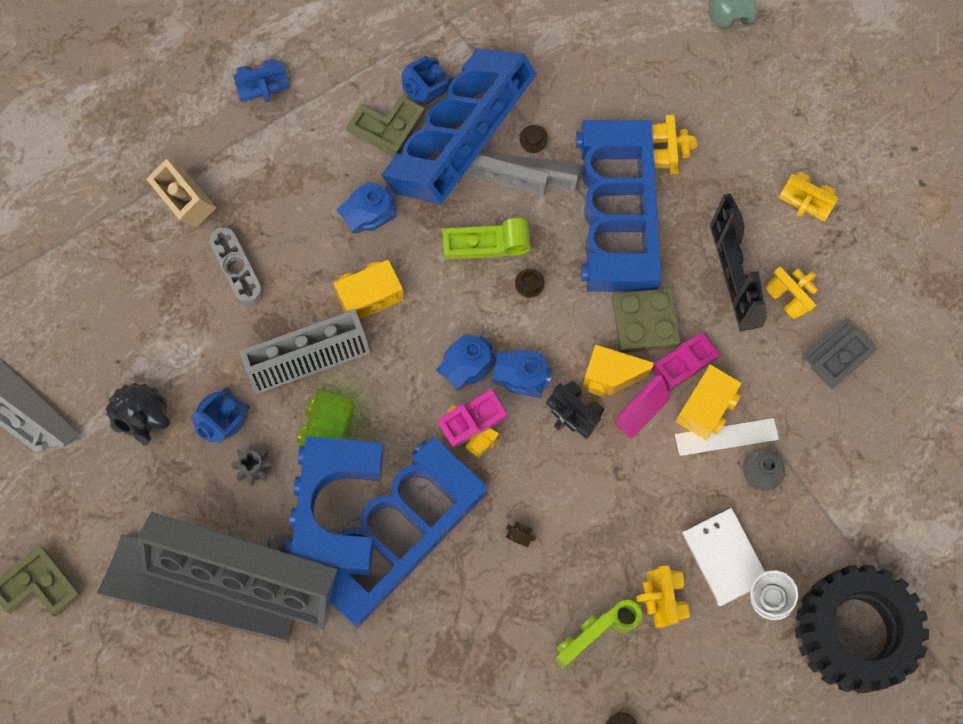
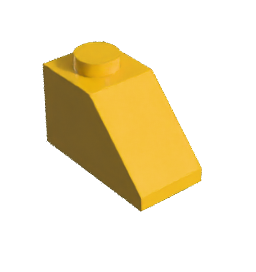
[582,345,653,396]

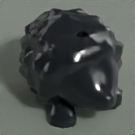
[106,383,170,446]

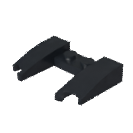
[710,193,767,332]

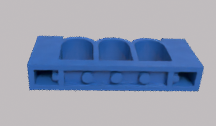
[381,48,537,205]
[576,120,661,292]
[330,437,488,630]

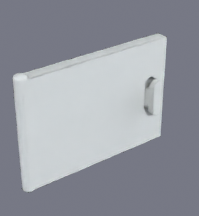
[682,508,765,607]

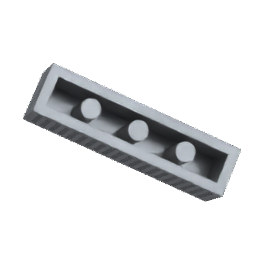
[239,310,371,395]

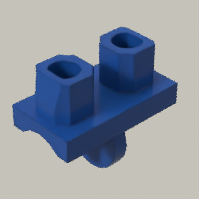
[233,58,290,103]

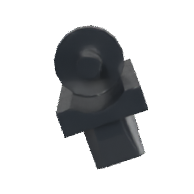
[546,381,604,439]

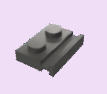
[801,318,877,389]

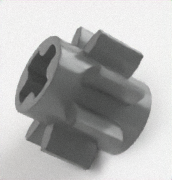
[231,445,272,486]

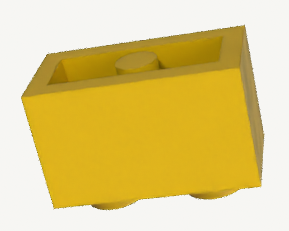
[334,260,404,320]
[675,364,742,440]

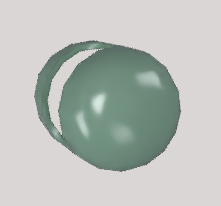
[709,0,755,28]

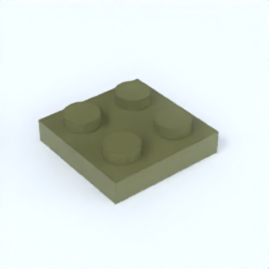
[612,288,681,353]

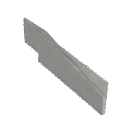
[464,152,582,196]
[0,359,79,451]

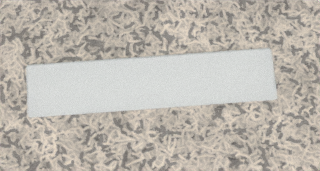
[675,418,779,456]

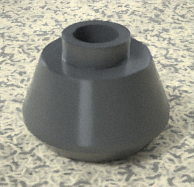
[743,449,785,491]

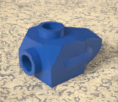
[402,56,453,104]
[337,182,397,234]
[436,334,496,391]
[492,350,552,398]
[191,387,250,443]

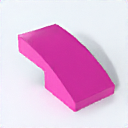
[651,332,720,391]
[437,389,509,447]

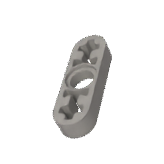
[209,228,263,307]

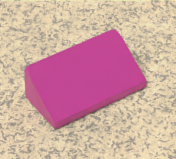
[615,375,670,439]

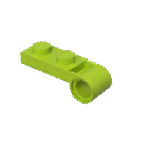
[442,218,531,260]
[554,600,642,669]

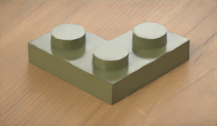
[347,95,425,156]
[0,546,81,617]

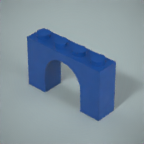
[286,436,384,575]

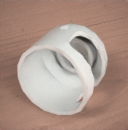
[750,570,798,620]

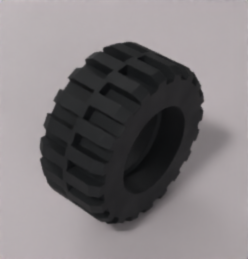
[795,564,929,693]

